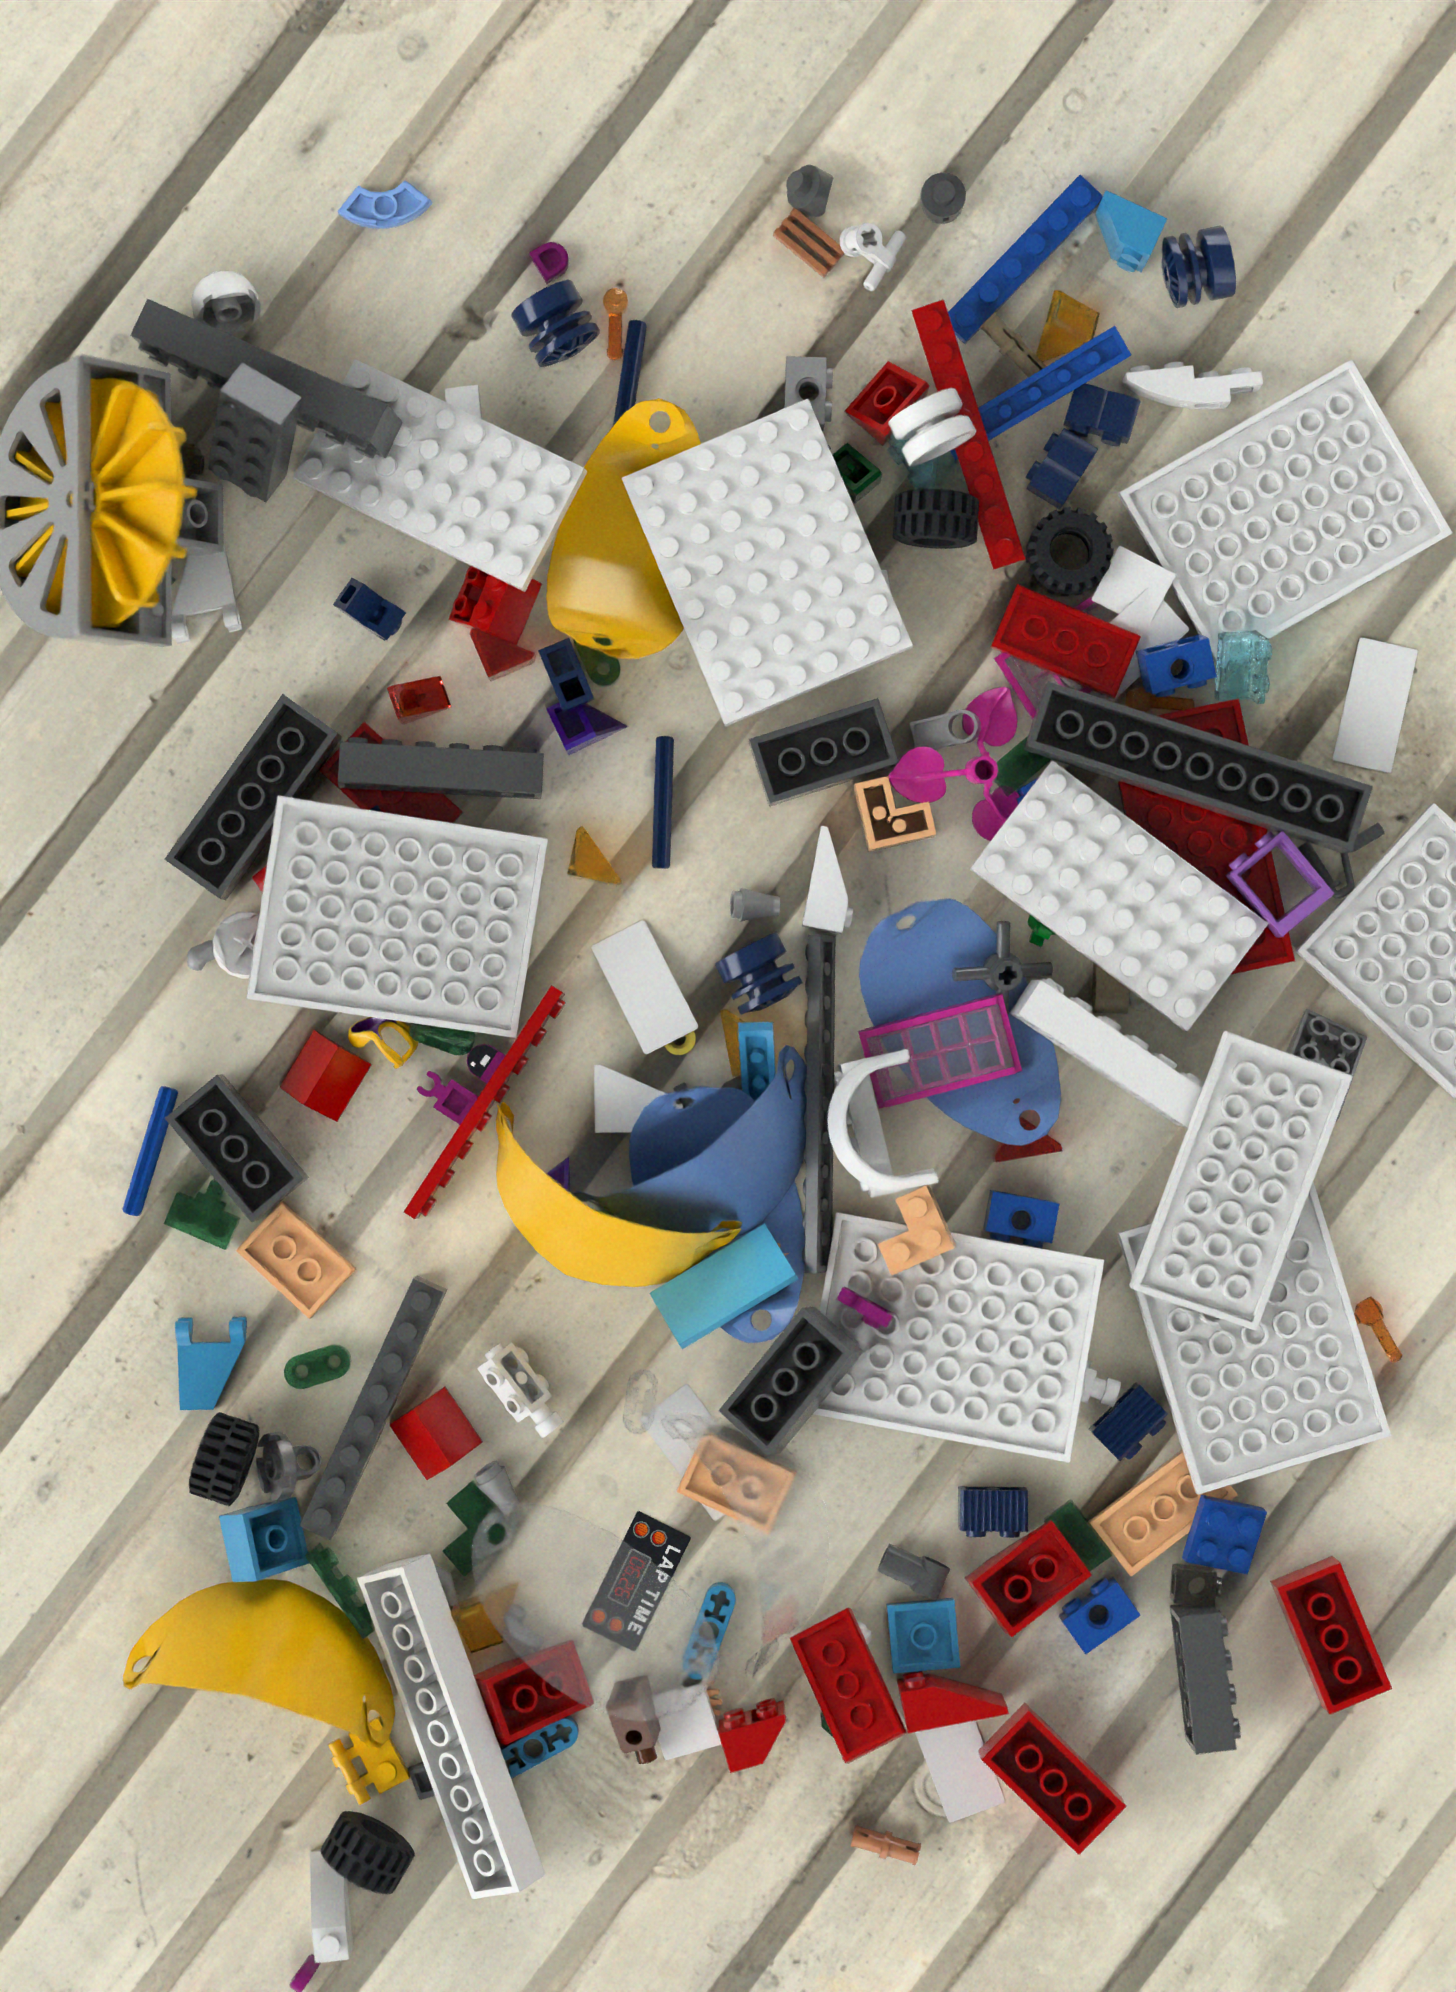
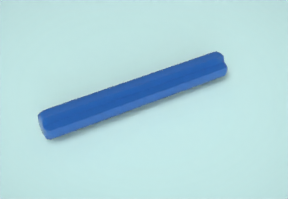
[122,1086,178,1216]

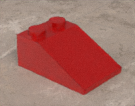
[965,1520,1092,1637]
[474,1640,594,1745]
[896,1671,1009,1734]

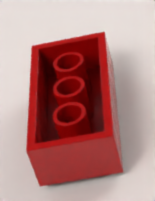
[1270,1556,1392,1715]
[978,1702,1126,1855]

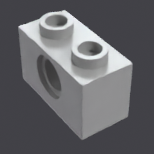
[784,356,833,431]

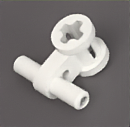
[840,223,906,291]

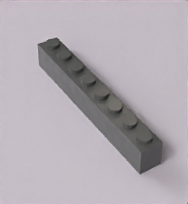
[299,1276,447,1540]

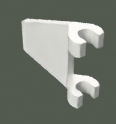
[172,544,243,644]

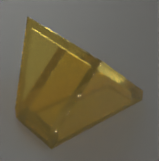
[1036,290,1100,362]
[567,826,622,886]
[720,1009,746,1077]
[451,1581,519,1654]

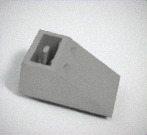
[1286,1009,1367,1121]

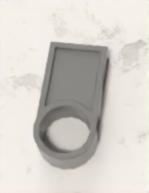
[910,709,981,750]

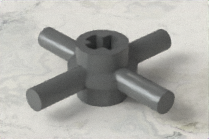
[952,921,1053,1014]

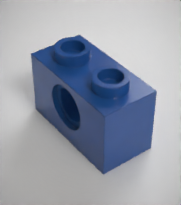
[1136,634,1217,697]
[983,1190,1060,1248]
[1058,1577,1141,1655]

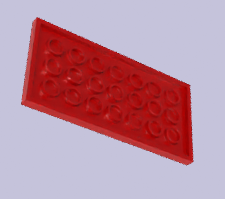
[1117,698,1295,975]

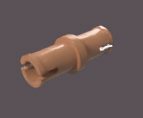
[850,1825,921,1865]

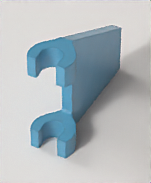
[175,1317,247,1410]

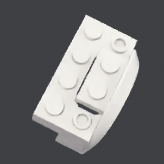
[828,1049,938,1198]

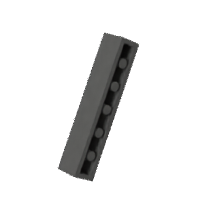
[338,737,544,799]

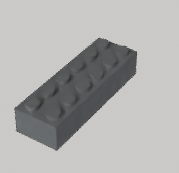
[164,694,342,901]

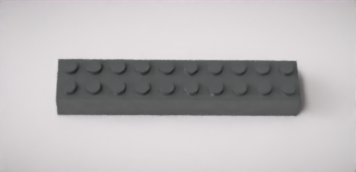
[1024,681,1373,854]

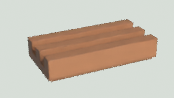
[773,208,845,278]

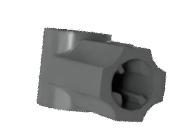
[878,1543,950,1600]

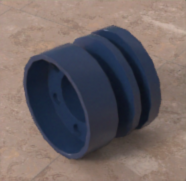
[1162,226,1236,308]
[511,280,600,367]
[715,932,803,1015]

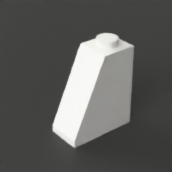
[594,1065,683,1133]

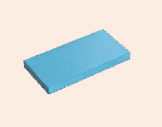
[650,1223,798,1349]

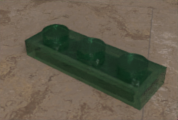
[305,1543,375,1639]

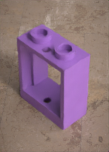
[1225,831,1335,938]

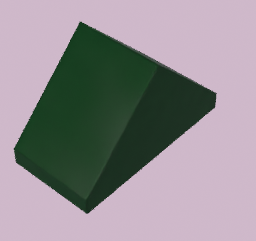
[832,443,882,504]

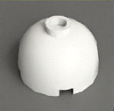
[191,271,261,335]

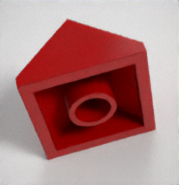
[844,361,930,446]
[280,1030,372,1122]
[389,1386,483,1480]

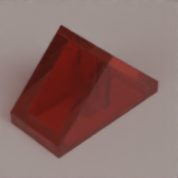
[470,628,536,681]
[387,676,451,725]
[992,1117,1062,1163]

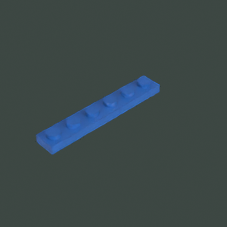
[948,174,1103,344]
[950,326,1132,461]

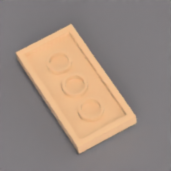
[1088,1449,1238,1577]

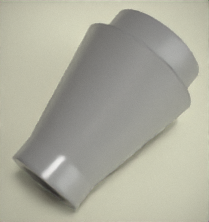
[730,888,780,921]
[474,1461,520,1513]

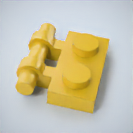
[328,1716,410,1805]

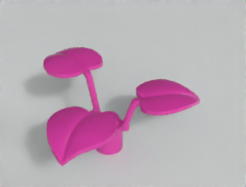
[889,687,1020,841]

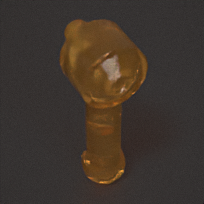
[603,288,628,361]
[1125,688,1195,712]
[1354,1296,1402,1363]

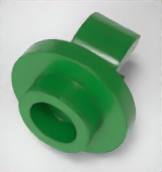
[1028,915,1055,947]

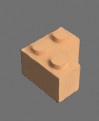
[854,776,936,852]
[878,1185,957,1276]

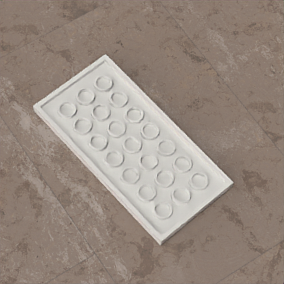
[293,359,587,592]
[970,760,1269,1032]
[1129,1031,1353,1331]

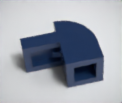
[333,578,406,641]
[538,638,595,712]

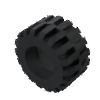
[893,489,979,549]
[1025,507,1114,597]
[189,1412,259,1506]
[320,1811,415,1894]

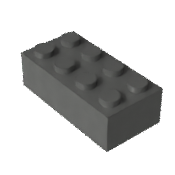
[208,363,302,503]
[749,698,899,807]
[165,1074,309,1223]
[718,1306,864,1456]
[1170,1601,1241,1754]

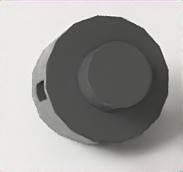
[786,165,834,217]
[920,172,966,224]

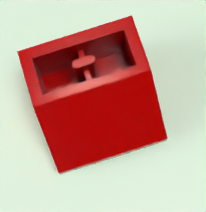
[448,566,542,646]
[719,1698,786,1774]

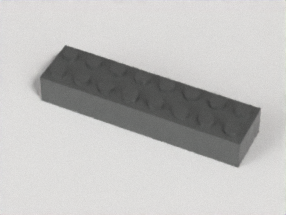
[130,299,403,459]

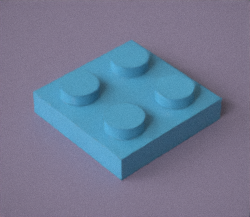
[886,1598,961,1674]

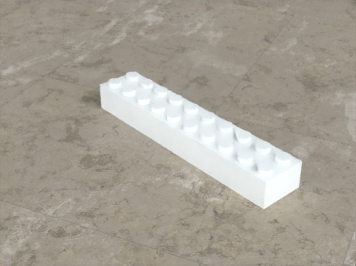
[357,1553,545,1899]

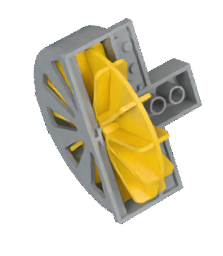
[0,355,224,647]

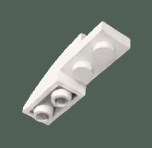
[1122,362,1263,410]

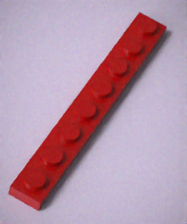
[911,299,1026,570]
[404,985,566,1219]

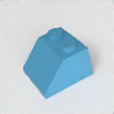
[1095,190,1167,273]
[219,1497,310,1582]

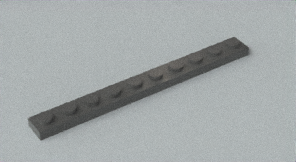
[802,935,836,1273]

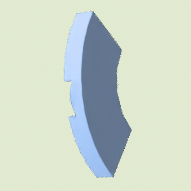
[338,180,432,229]

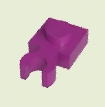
[417,1071,479,1125]
[837,1286,895,1330]

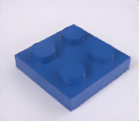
[1182,1495,1267,1575]

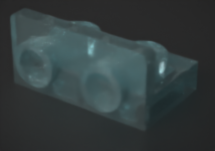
[1214,630,1272,704]

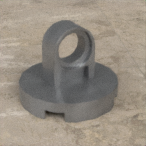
[256,1432,321,1501]

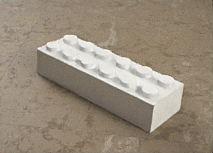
[1009,978,1205,1128]

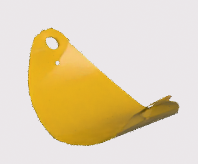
[546,398,701,659]
[496,1101,742,1287]
[123,1579,395,1748]

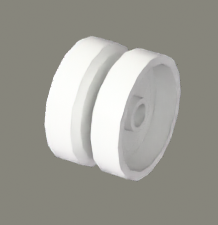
[888,388,976,467]

